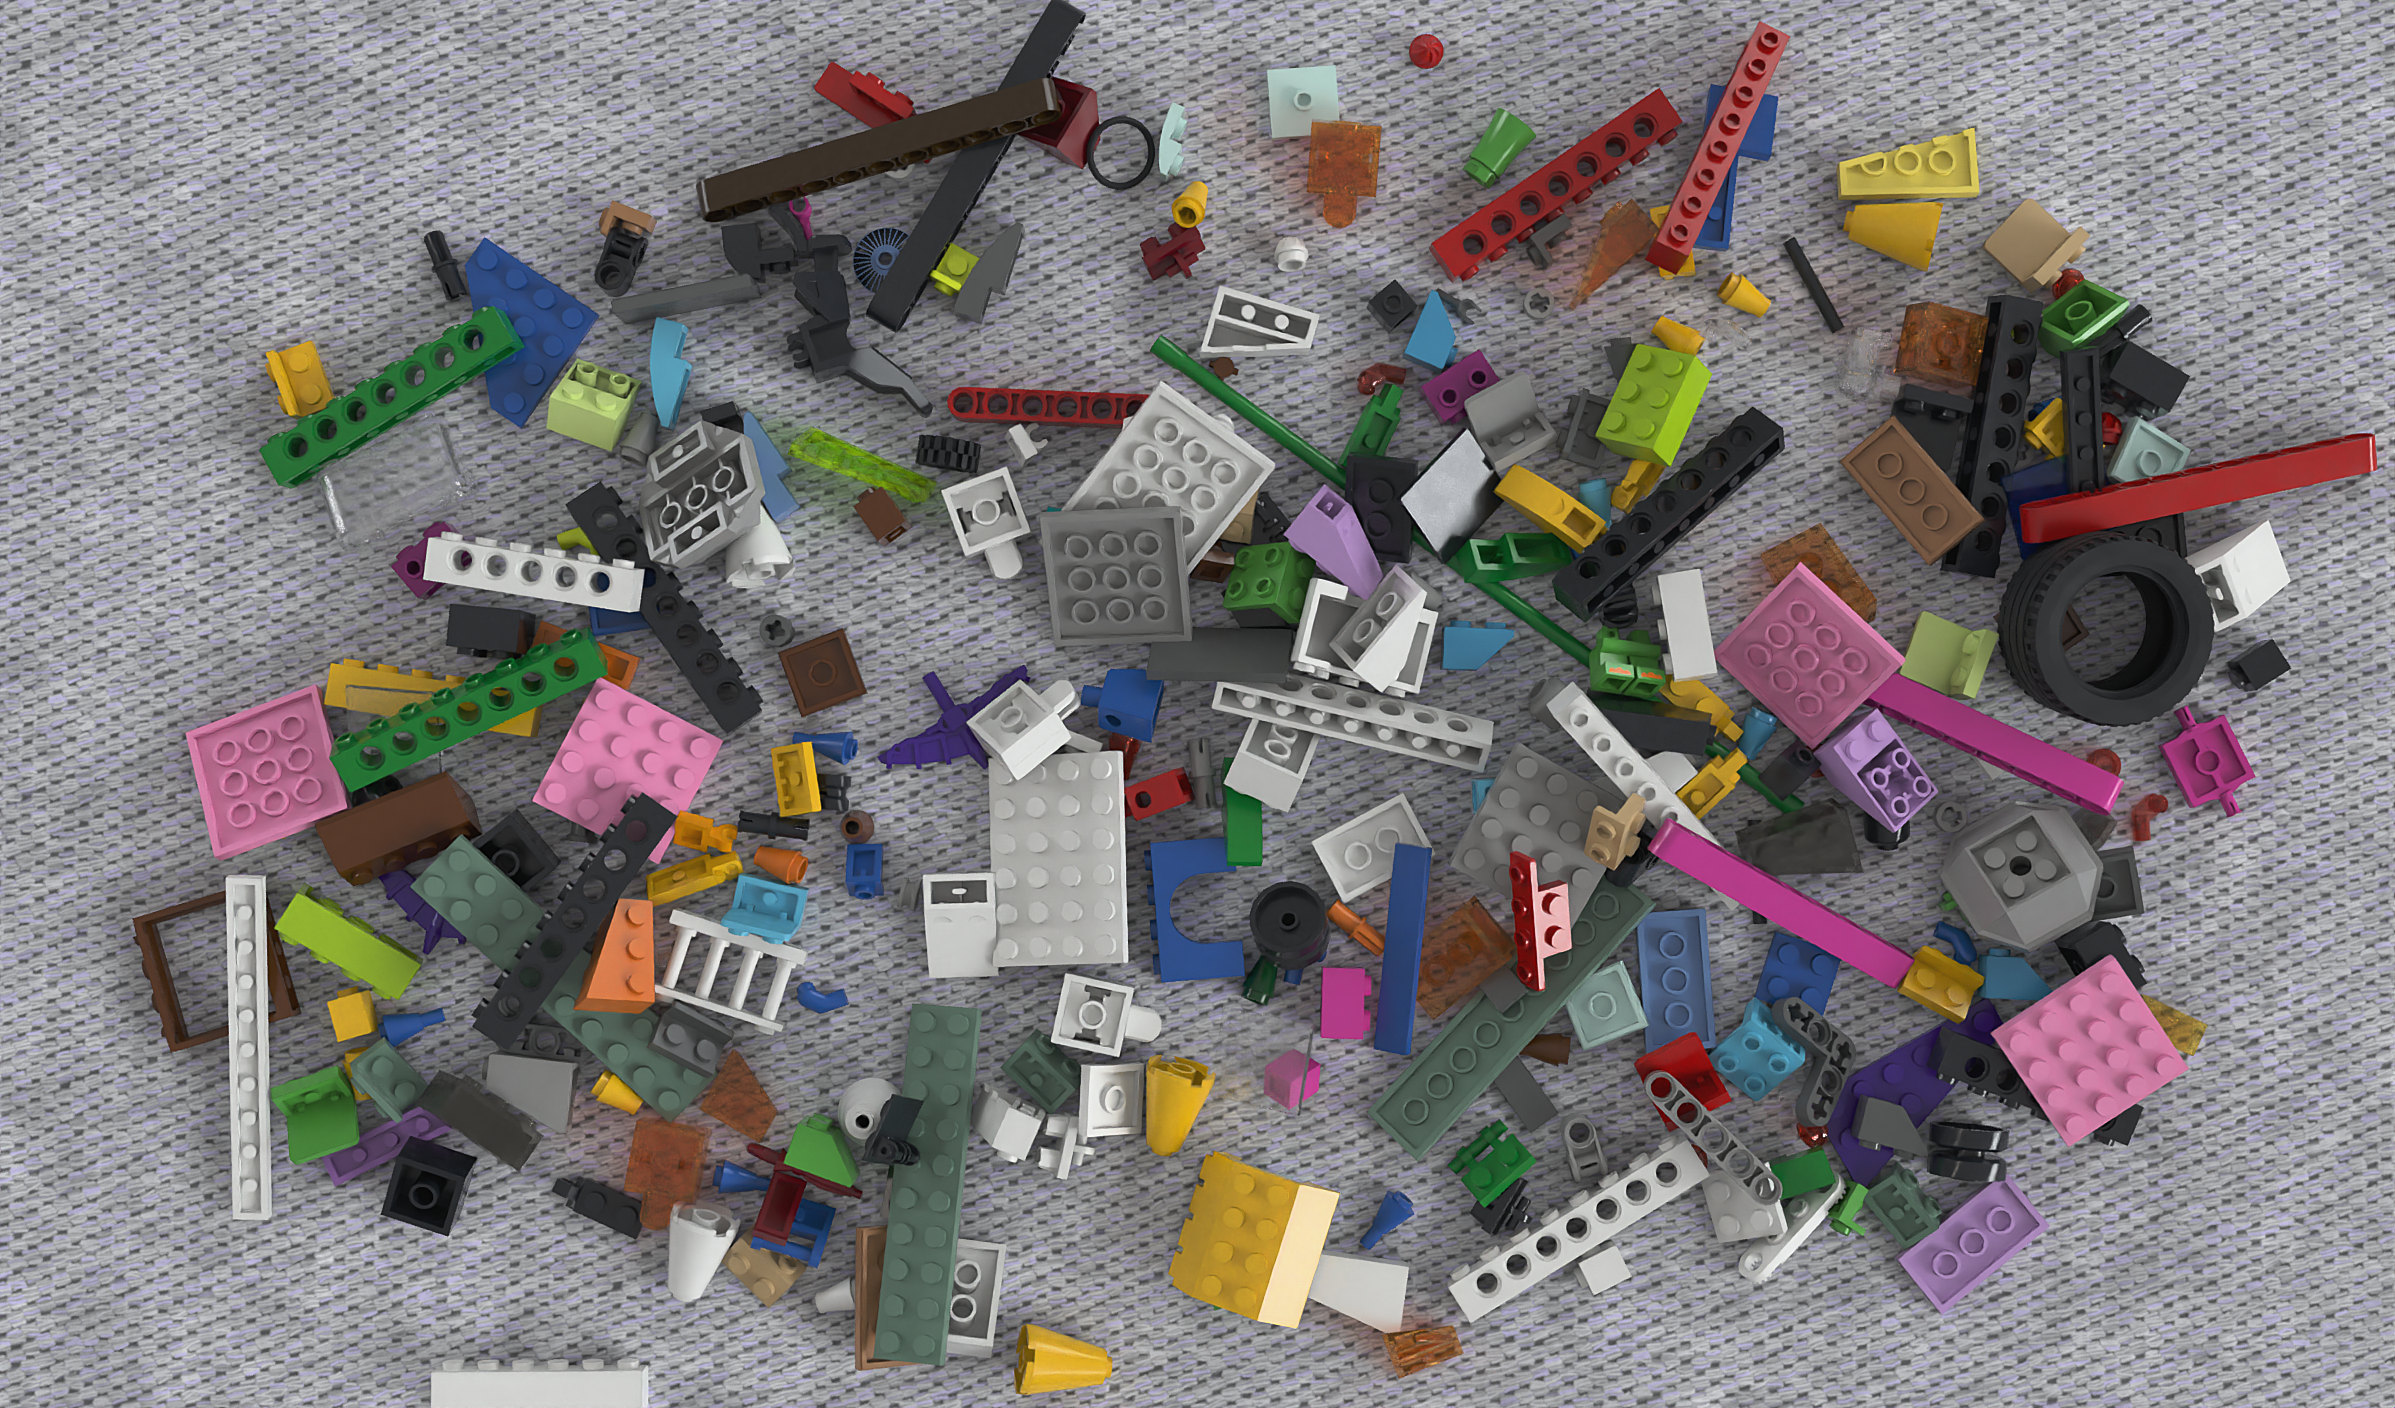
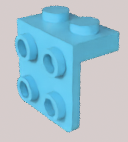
[720,873,809,944]

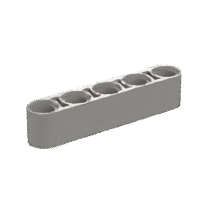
[1643,1070,1783,1205]

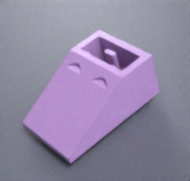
[1283,484,1384,601]
[1813,708,1939,833]

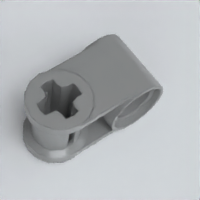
[1560,1113,1609,1184]

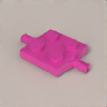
[2158,705,2256,817]

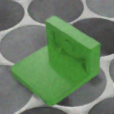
[1223,542,1316,624]
[271,1065,360,1165]

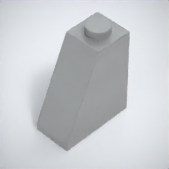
[482,1051,580,1133]

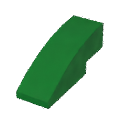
[1456,533,1572,583]
[1220,757,1263,866]
[1762,1145,1836,1200]

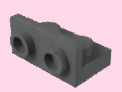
[647,1001,735,1079]

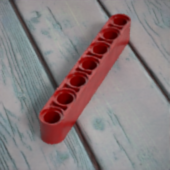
[947,387,1149,429]

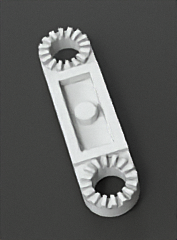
[1738,1169,1847,1284]

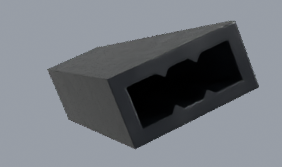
[1586,687,1717,756]

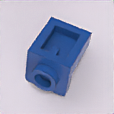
[845,844,884,900]

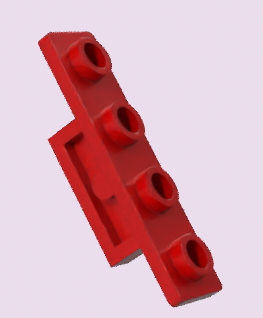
[814,62,933,164]
[1509,851,1572,992]

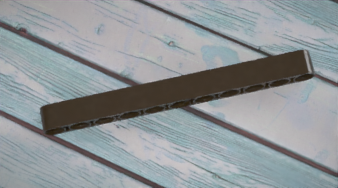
[696,78,1061,223]

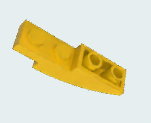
[1493,464,1619,556]

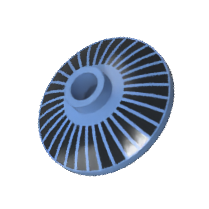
[853,228,910,293]

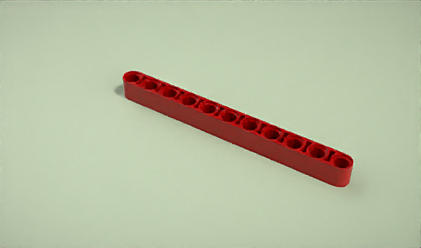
[2019,433,2377,543]

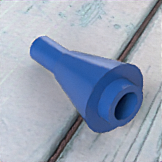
[792,731,858,765]
[378,1008,446,1047]
[712,1160,771,1194]
[1360,1191,1414,1250]

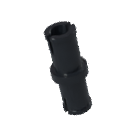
[737,810,810,841]

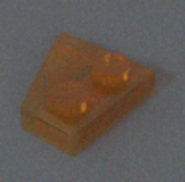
[699,1049,779,1143]
[1382,1325,1464,1379]

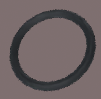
[1086,116,1155,190]

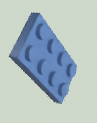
[1635,908,1716,1053]

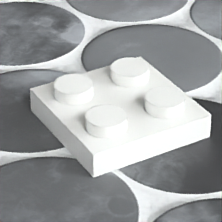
[1078,1062,1145,1137]
[1701,1162,1788,1243]

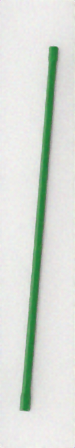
[1150,334,1805,819]

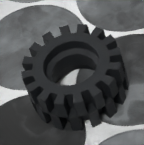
[915,435,981,473]

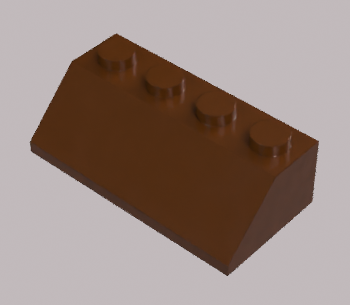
[315,771,483,887]

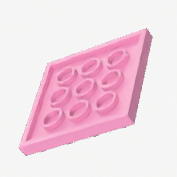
[1714,562,1906,750]
[532,678,724,864]
[185,684,352,861]
[1990,954,2189,1147]

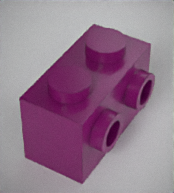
[1419,349,1500,426]
[391,521,472,600]

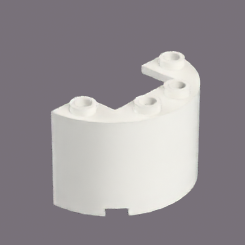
[1291,578,1438,698]

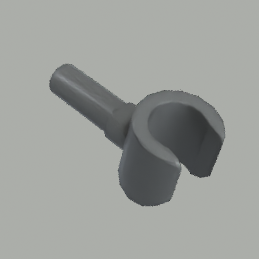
[1436,288,1482,325]

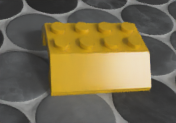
[1168,1151,1340,1328]

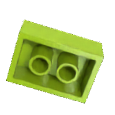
[1595,343,1712,467]

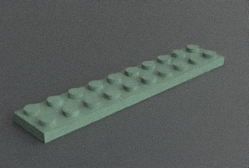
[410,834,719,1124]
[1367,874,1656,1162]
[873,1003,982,1366]

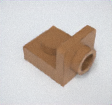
[599,200,657,238]

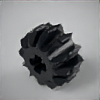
[1598,582,1639,629]

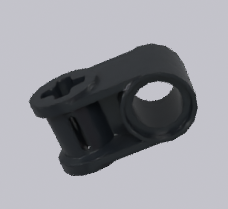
[594,226,648,297]
[1604,827,1660,887]

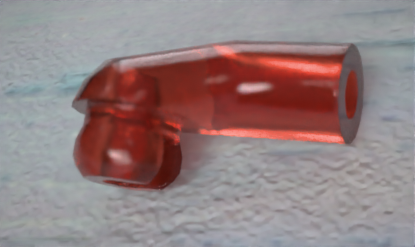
[1357,363,1407,396]
[2131,793,2168,841]

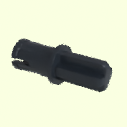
[424,230,468,301]
[2085,304,2153,360]

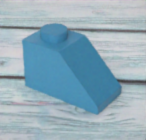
[1402,289,1458,374]
[1977,948,2053,1001]

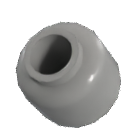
[1527,678,1568,729]

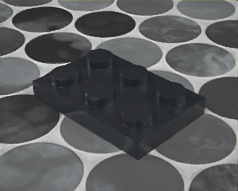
[1344,452,1419,564]

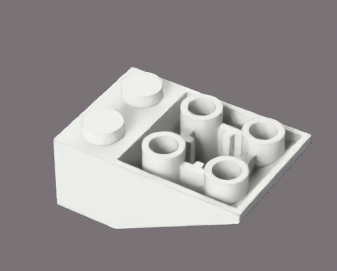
[2185,519,2291,633]
[923,872,999,978]

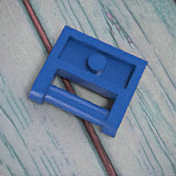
[750,1198,836,1268]

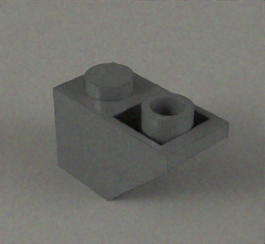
[1850,1094,1928,1160]

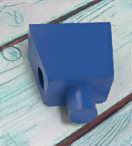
[1081,669,1164,743]

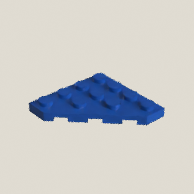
[465,237,600,429]

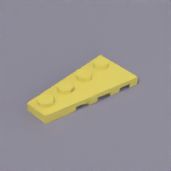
[1836,128,1980,200]

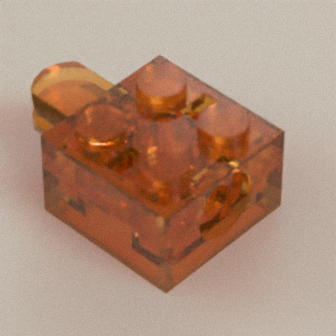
[1307,119,1382,228]
[1894,301,1989,388]
[623,1117,712,1230]

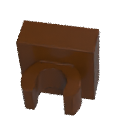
[1190,540,1234,584]

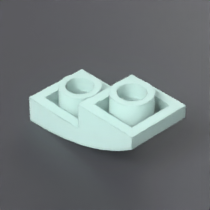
[1159,102,1188,182]

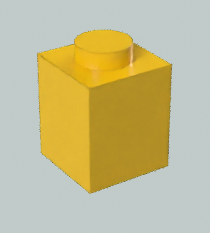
[327,986,379,1042]

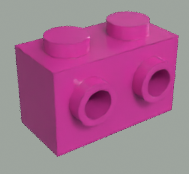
[1320,966,1371,1039]

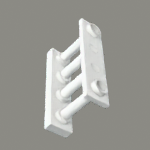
[654,907,809,1035]

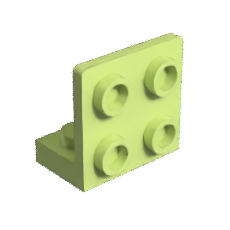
[1898,611,1999,700]

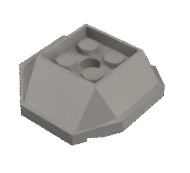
[638,420,766,570]
[1940,801,2104,954]

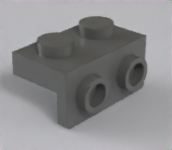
[1556,388,1611,470]

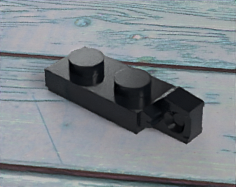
[551,1176,652,1239]

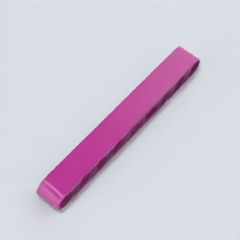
[1862,672,2124,816]
[1647,818,1915,989]

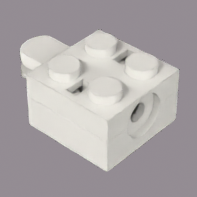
[941,466,1033,580]
[966,679,1081,781]
[1051,971,1162,1057]

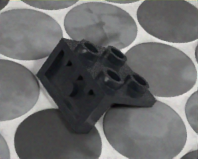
[1890,383,1974,472]

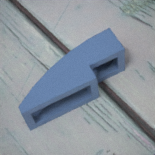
[744,411,801,523]

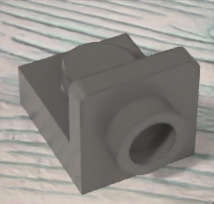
[1526,213,1572,270]

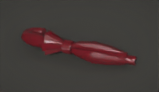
[746,1142,863,1199]

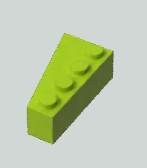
[274,882,423,1000]

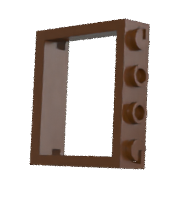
[132,890,302,1053]

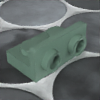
[1000,1029,1081,1114]
[350,1037,430,1124]
[1863,1162,1942,1250]

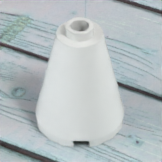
[725,499,796,588]
[838,1078,902,1147]
[668,1199,741,1302]

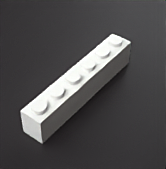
[431,1359,648,1408]

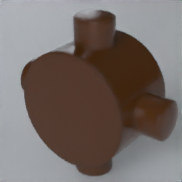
[1209,357,1239,381]

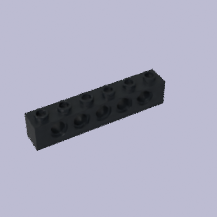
[1926,1026,2144,1147]

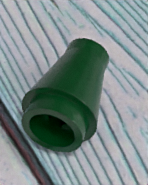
[1241,954,1278,1006]

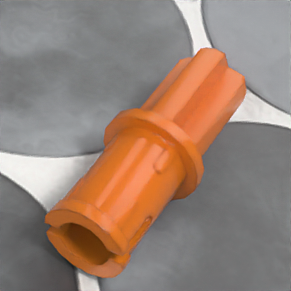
[1326,899,1385,956]

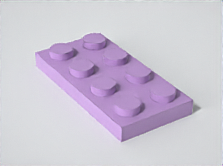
[1894,1174,2050,1314]

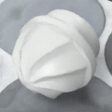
[1274,236,1309,272]

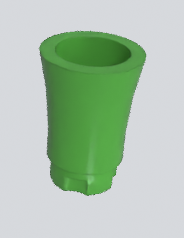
[1462,108,1537,189]

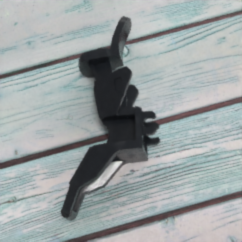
[768,204,933,418]

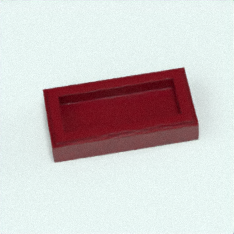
[751,1170,808,1246]

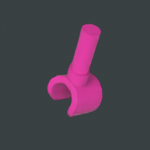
[789,197,813,240]

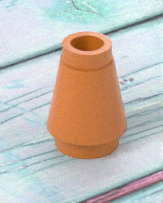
[754,845,808,884]

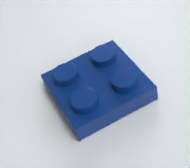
[1754,932,1841,1016]

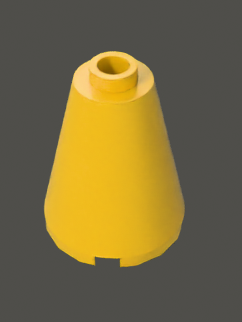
[1843,202,1943,272]
[1146,1055,1216,1156]
[1014,1324,1113,1395]

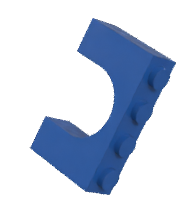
[1144,837,1245,983]

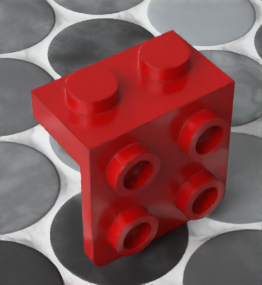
[1634,1032,1732,1133]

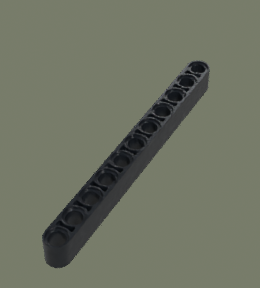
[866,0,1086,333]

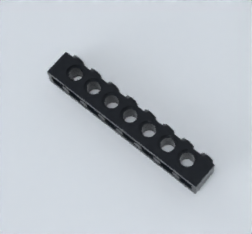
[1940,295,2043,579]
[1552,406,1785,623]
[565,481,764,736]
[471,792,678,1051]

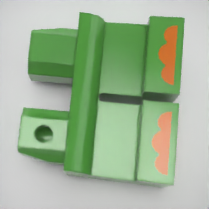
[1589,625,1666,698]

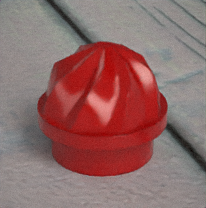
[1409,34,1444,69]
[2102,412,2123,445]

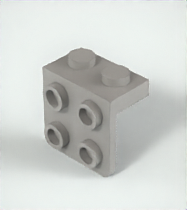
[1464,371,1558,473]

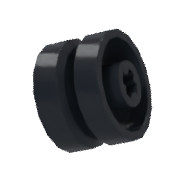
[1249,881,1331,970]
[1927,1121,2010,1182]

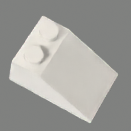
[1329,564,1427,693]
[1223,718,1321,813]
[946,1238,1006,1358]

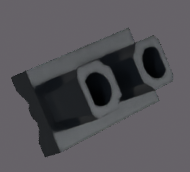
[1470,1177,1533,1235]

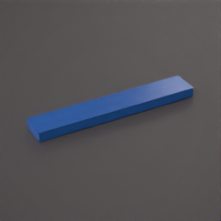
[1374,843,1432,1056]

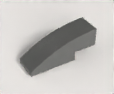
[953,222,1025,324]

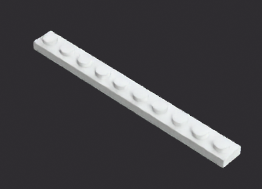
[226,875,272,1220]

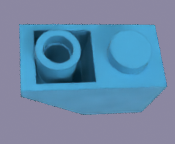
[1440,621,1514,671]

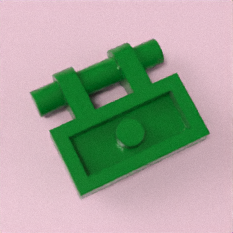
[1447,1119,1537,1208]

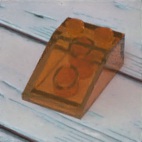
[1569,198,1659,311]
[1760,523,1877,624]
[1416,895,1517,1020]

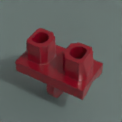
[1140,222,1206,281]

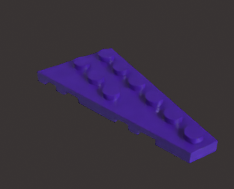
[1811,998,2004,1188]

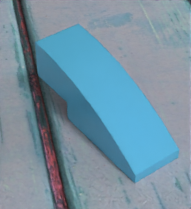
[650,317,693,431]

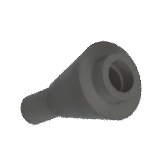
[1604,337,1639,386]

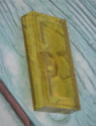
[2140,994,2208,1056]

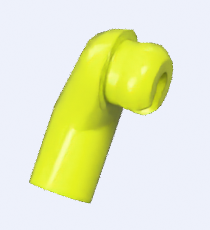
[557,527,599,556]

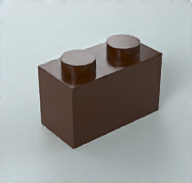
[853,486,913,547]

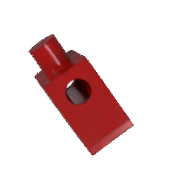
[1124,767,1195,821]

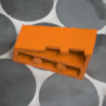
[572,898,655,1014]

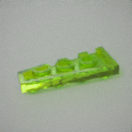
[787,427,937,503]

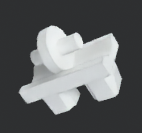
[1035,1110,1096,1180]

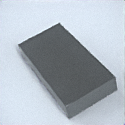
[1493,1056,1559,1133]

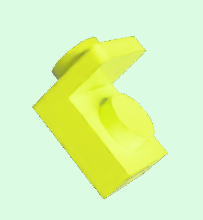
[930,243,980,297]

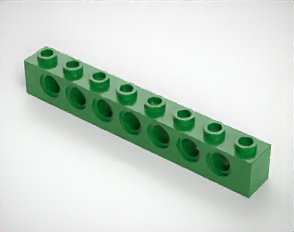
[259,306,525,489]
[329,627,608,793]

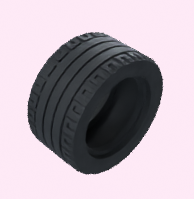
[1997,530,2215,728]

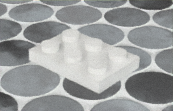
[1311,793,1435,903]

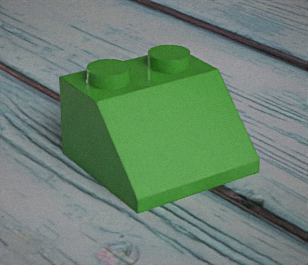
[2037,279,2130,359]
[783,1113,860,1187]

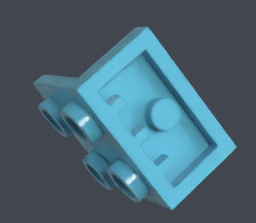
[1707,997,1806,1101]

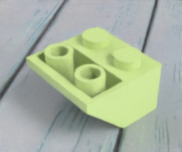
[546,358,642,452]

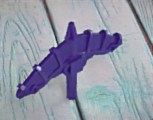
[877,665,1030,770]
[379,869,467,955]

